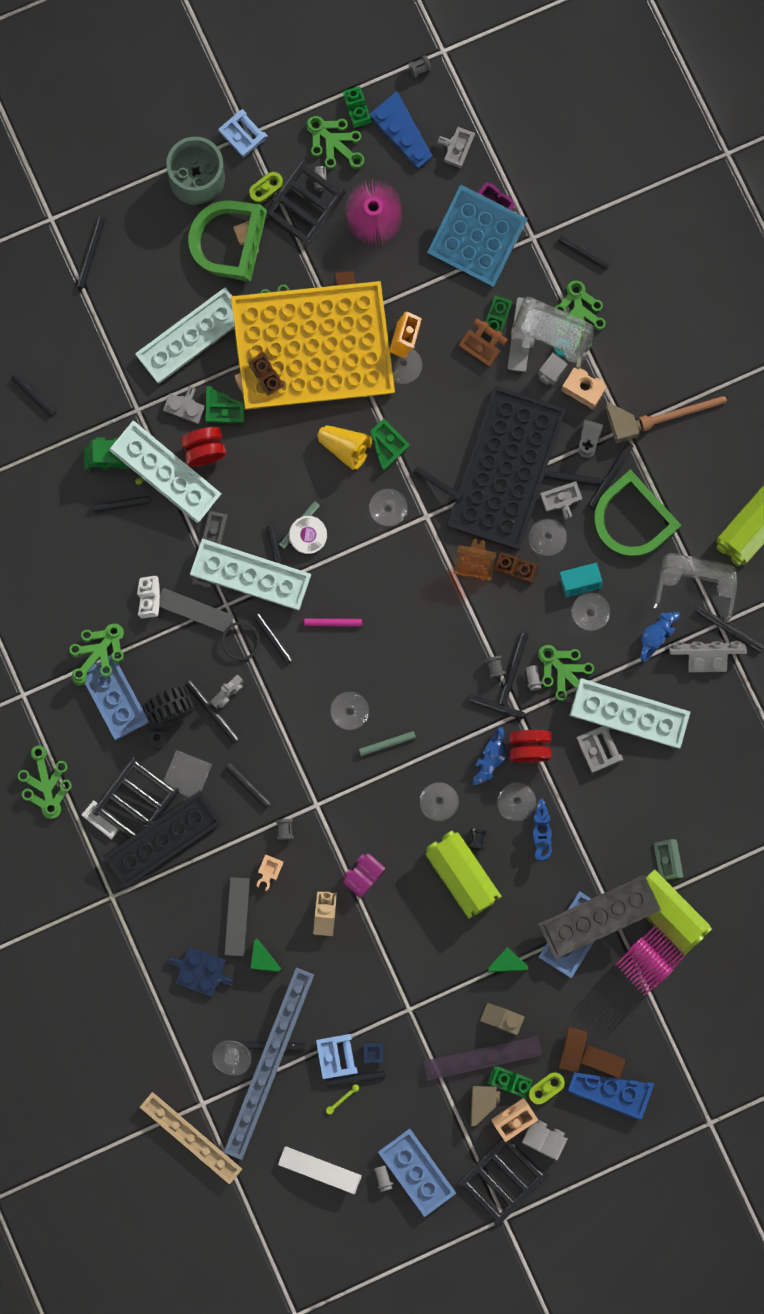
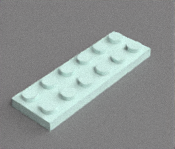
[135,287,234,384]
[109,421,221,523]
[190,539,311,611]
[570,678,690,749]

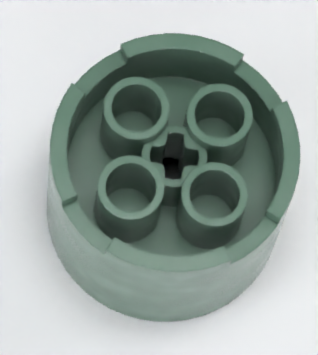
[166,137,225,205]

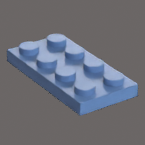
[80,656,149,741]
[538,891,594,978]
[378,1129,456,1217]

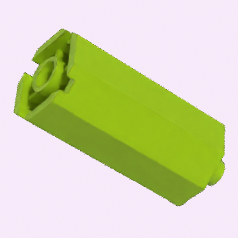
[716,485,764,566]
[425,830,502,919]
[646,870,712,955]

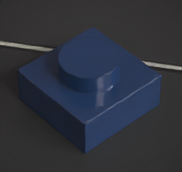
[364,1043,383,1063]

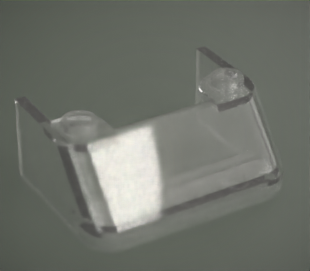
[511,297,594,368]
[653,553,737,623]

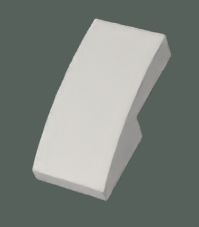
[137,576,160,619]

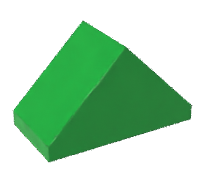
[251,939,282,973]
[488,947,528,973]

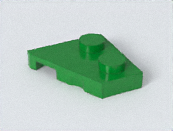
[206,386,244,424]
[370,419,410,471]

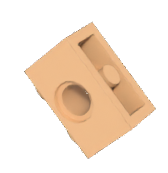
[561,368,607,410]
[491,1098,538,1142]

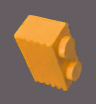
[389,312,422,358]

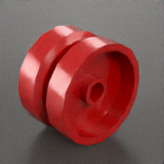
[180,427,227,467]
[509,730,552,763]

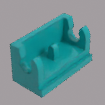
[560,563,603,598]

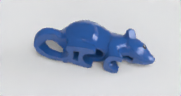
[640,612,680,663]
[473,726,507,786]
[533,798,552,861]

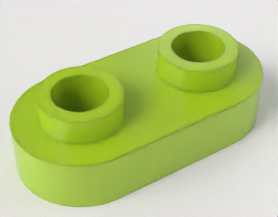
[249,172,283,203]
[529,1073,565,1104]

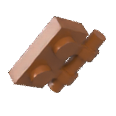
[459,319,508,366]

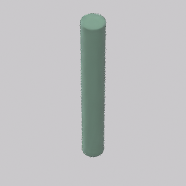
[278,501,320,549]
[359,731,416,756]

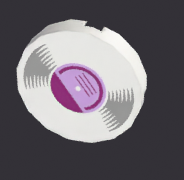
[289,516,327,554]

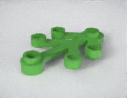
[307,116,364,170]
[554,281,606,351]
[69,624,124,686]
[538,645,594,701]
[18,746,72,819]

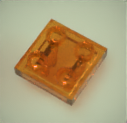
[454,539,496,581]

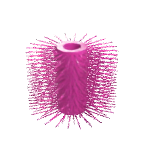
[346,180,403,244]
[615,925,685,996]

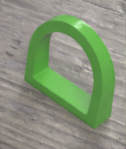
[188,201,267,282]
[595,469,682,556]

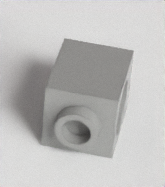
[538,353,568,386]

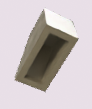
[605,403,641,444]
[480,1003,524,1036]
[471,1086,500,1126]

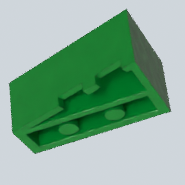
[84,437,131,471]

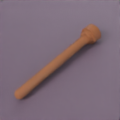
[639,396,727,432]

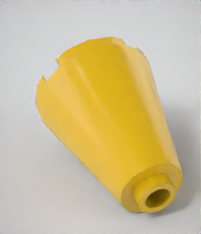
[317,425,372,470]

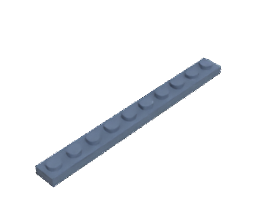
[224,968,314,1160]

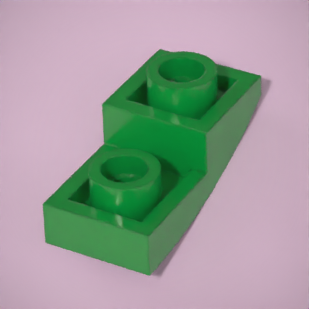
[342,86,372,128]
[486,295,513,333]
[487,1065,533,1099]

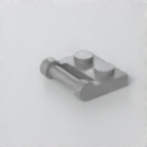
[576,726,623,773]

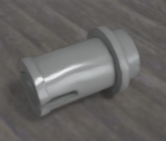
[314,166,326,192]
[525,666,542,691]
[374,1166,393,1192]

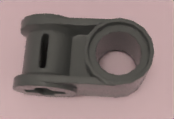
[578,420,603,459]

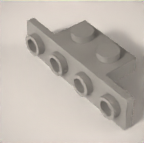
[507,297,537,372]
[668,641,747,672]

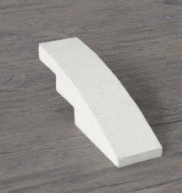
[278,1146,362,1194]

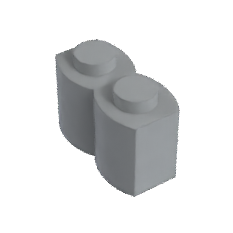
[521,1120,567,1160]

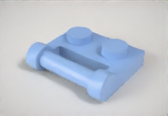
[218,109,268,158]
[316,1034,358,1079]

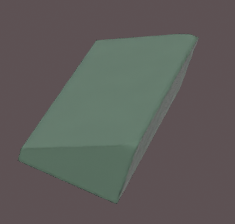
[653,839,683,880]

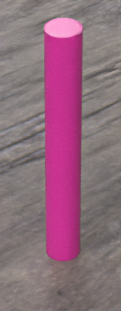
[304,619,362,627]

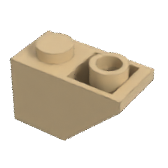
[313,891,337,936]

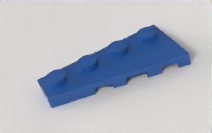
[370,91,432,170]
[567,1073,655,1121]

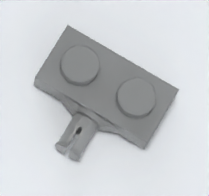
[438,127,475,168]
[163,386,205,424]
[540,482,582,519]
[210,674,243,710]

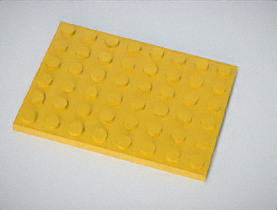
[231,281,395,410]

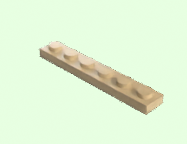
[140,1092,242,1184]

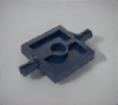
[169,946,234,997]

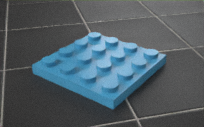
[427,185,528,287]

